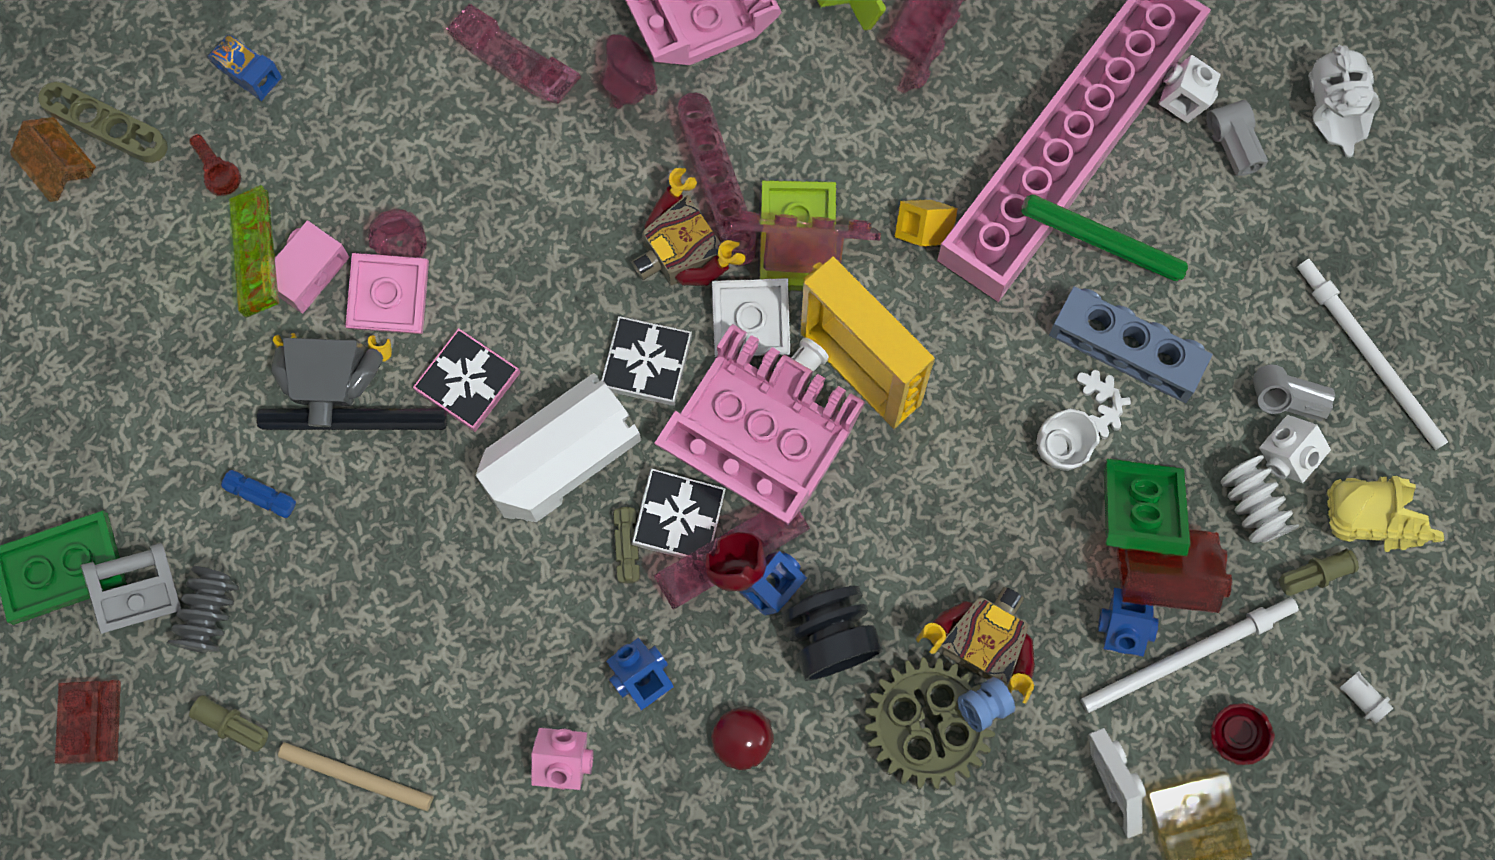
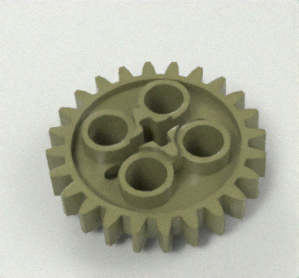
[864,657,996,791]

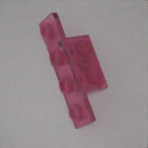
[883,0,964,94]
[727,211,881,273]

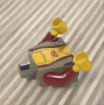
[632,168,745,286]
[916,587,1035,704]

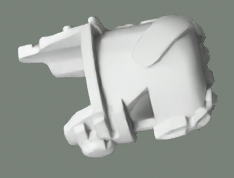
[1309,45,1380,158]

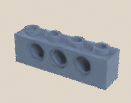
[1049,286,1213,404]

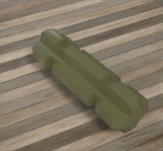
[613,507,640,584]

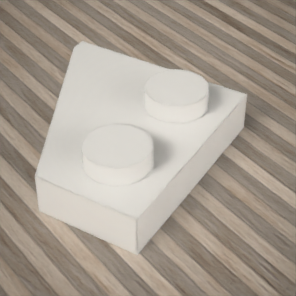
[1089,728,1146,839]

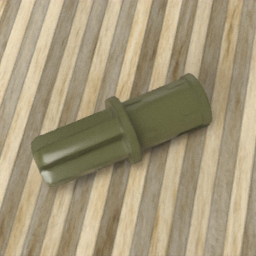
[1278,549,1359,596]
[189,695,269,752]

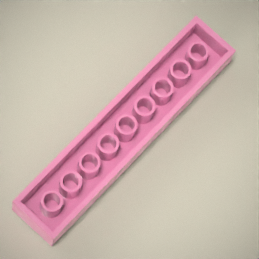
[937,0,1211,302]

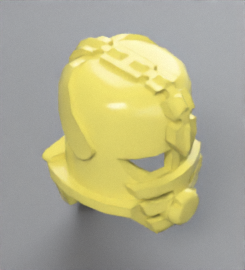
[1327,476,1444,552]

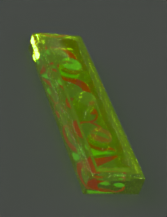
[229,185,279,318]

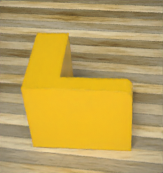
[895,200,958,247]

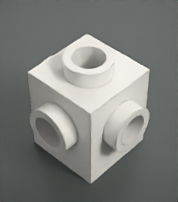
[1159,55,1221,123]
[1259,415,1331,483]

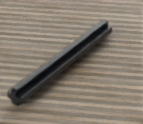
[256,408,447,430]

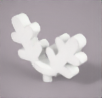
[1077,370,1131,439]

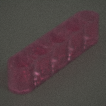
[678,92,756,266]

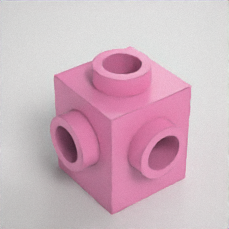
[532,728,593,790]

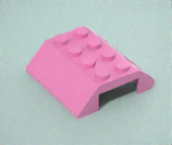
[625,0,781,65]
[655,324,865,525]

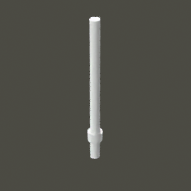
[1297,259,1448,451]
[1080,597,1299,713]

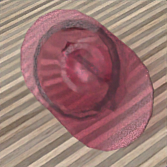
[600,34,658,109]

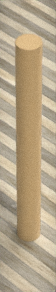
[278,742,433,811]

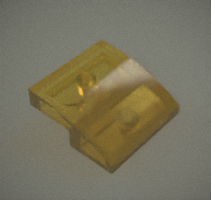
[1146,771,1253,860]

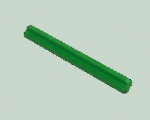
[1021,194,1188,281]

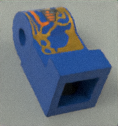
[208,35,282,101]

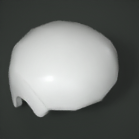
[1036,408,1100,471]

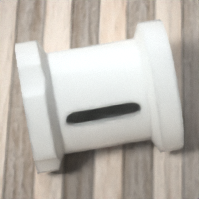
[791,337,829,385]

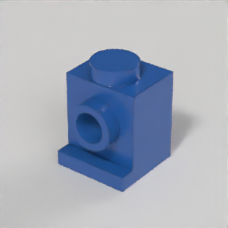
[739,551,807,615]

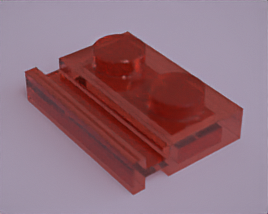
[55,680,121,765]

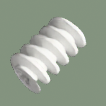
[1221,455,1299,543]

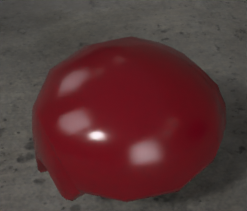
[705,532,766,592]
[1210,703,1275,765]
[711,706,774,770]

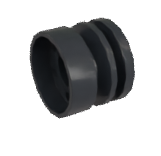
[781,585,884,681]

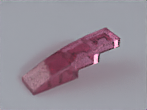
[653,511,810,610]

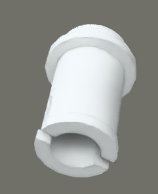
[1340,671,1393,724]

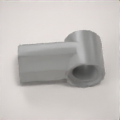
[1206,100,1268,176]
[1253,364,1335,421]

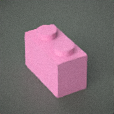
[260,220,350,314]

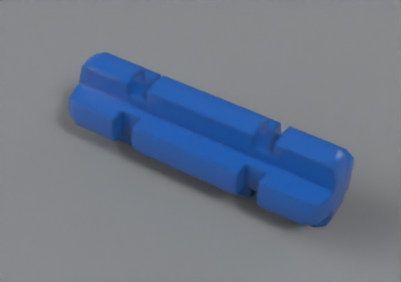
[221,470,296,518]

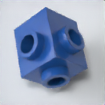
[1098,588,1159,657]
[606,637,674,710]

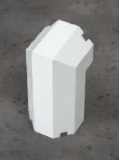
[476,373,641,522]

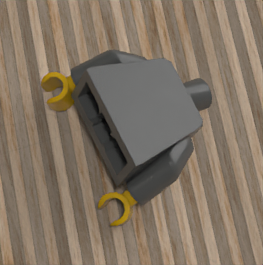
[271,333,392,427]

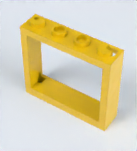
[800,256,935,429]

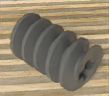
[167,566,239,653]

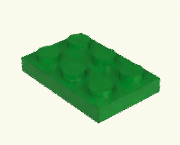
[1104,459,1190,556]
[0,511,127,625]

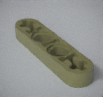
[38,82,168,163]

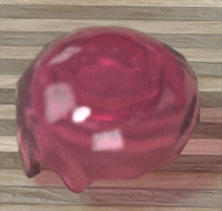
[368,209,427,258]

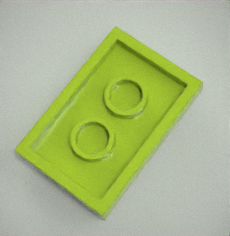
[760,181,836,291]

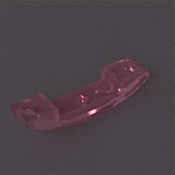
[447,3,581,104]

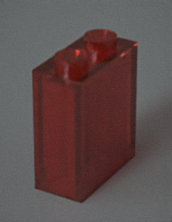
[1117,529,1232,613]

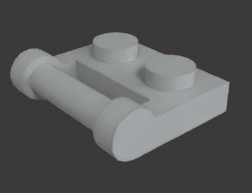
[81,543,181,634]

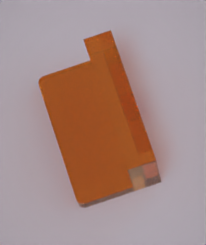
[10,117,96,202]

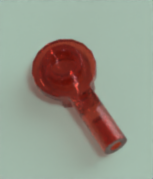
[189,134,241,196]

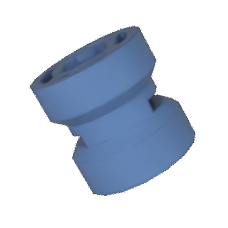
[958,677,1015,732]

